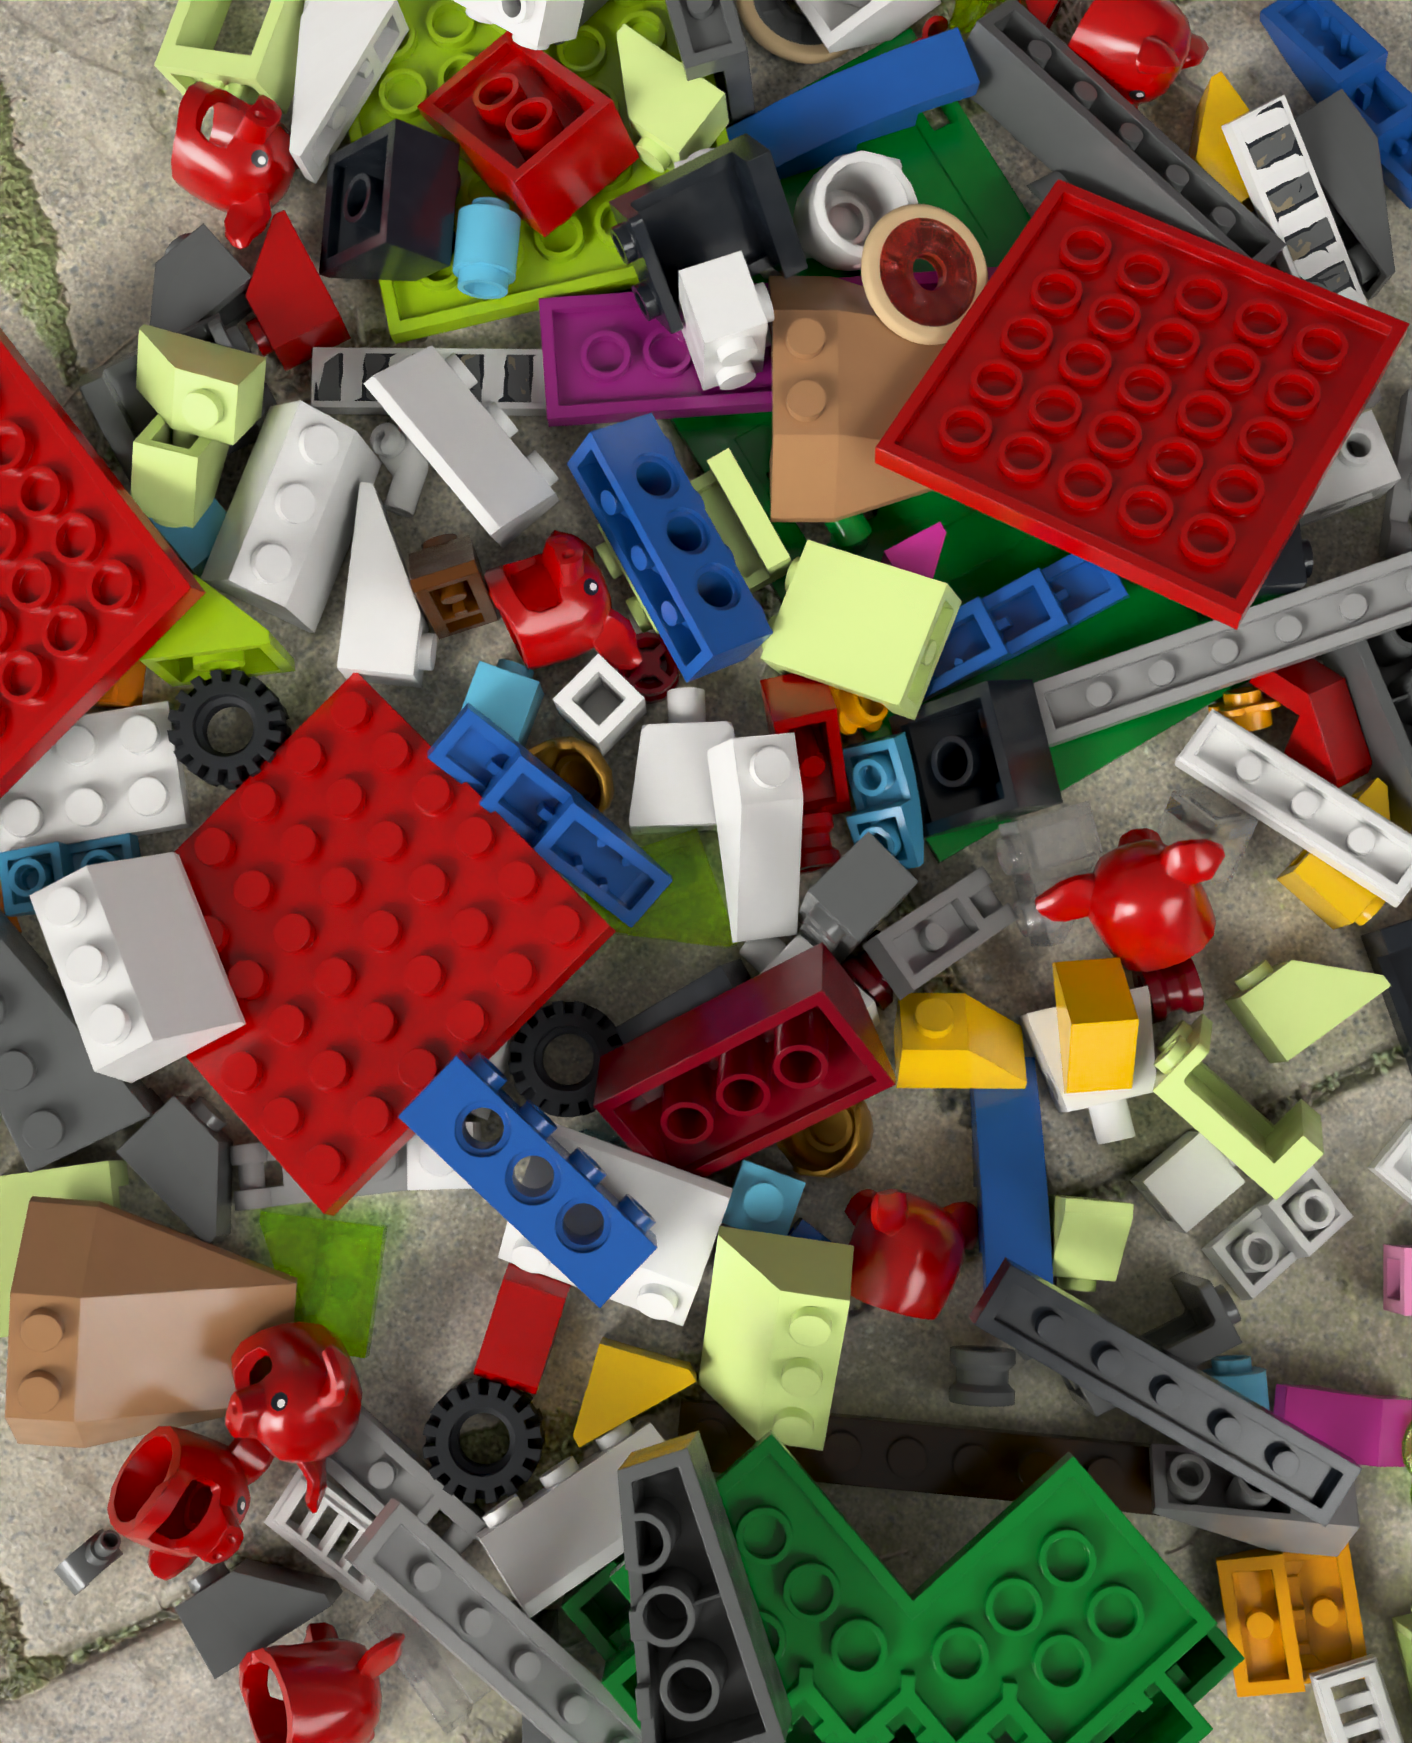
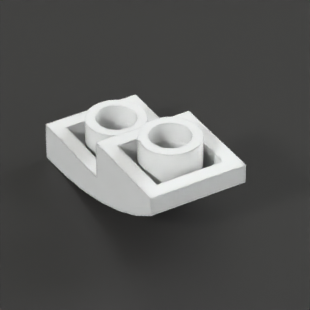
[1201,1165,1354,1301]

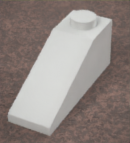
[289,0,409,184]
[337,482,437,688]
[707,732,803,943]

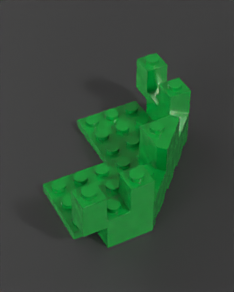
[561,1430,1245,1743]

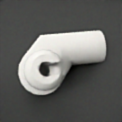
[370,422,429,517]

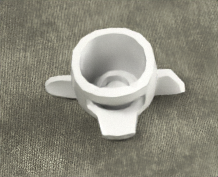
[760,150,918,279]

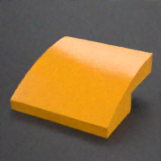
[1215,1542,1367,1697]

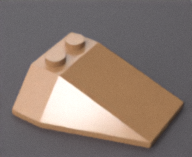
[768,276,960,522]
[5,1196,298,1448]

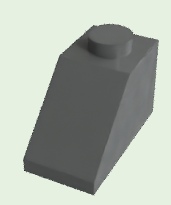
[150,223,253,333]
[116,1095,233,1244]
[174,1558,343,1679]

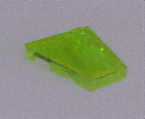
[584,828,738,949]
[259,1210,388,1358]

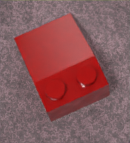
[417,31,640,237]

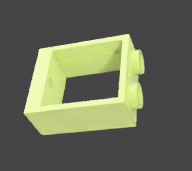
[154,0,305,114]

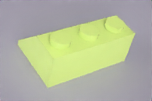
[698,1226,854,1451]

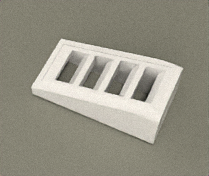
[264,1468,378,1603]
[1309,1654,1404,1743]

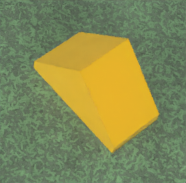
[1052,957,1139,1094]
[573,1337,696,1448]

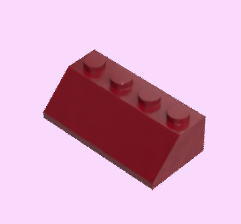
[593,942,896,1178]

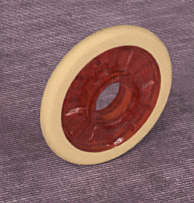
[861,204,988,345]

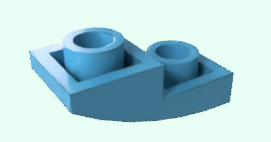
[843,732,924,869]
[0,833,141,917]

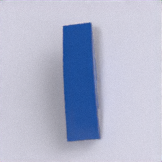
[1260,0,1412,209]
[726,27,980,180]
[922,554,1130,703]
[427,702,673,928]
[970,1057,1053,1291]

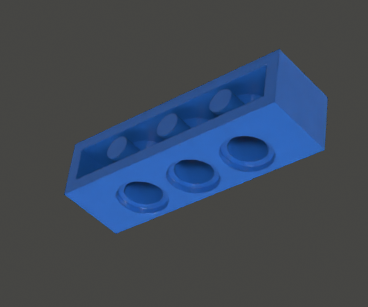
[566,413,773,683]
[398,1050,658,1308]

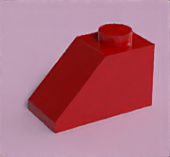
[245,210,351,371]
[760,673,851,815]

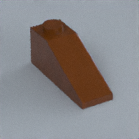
[409,534,498,639]

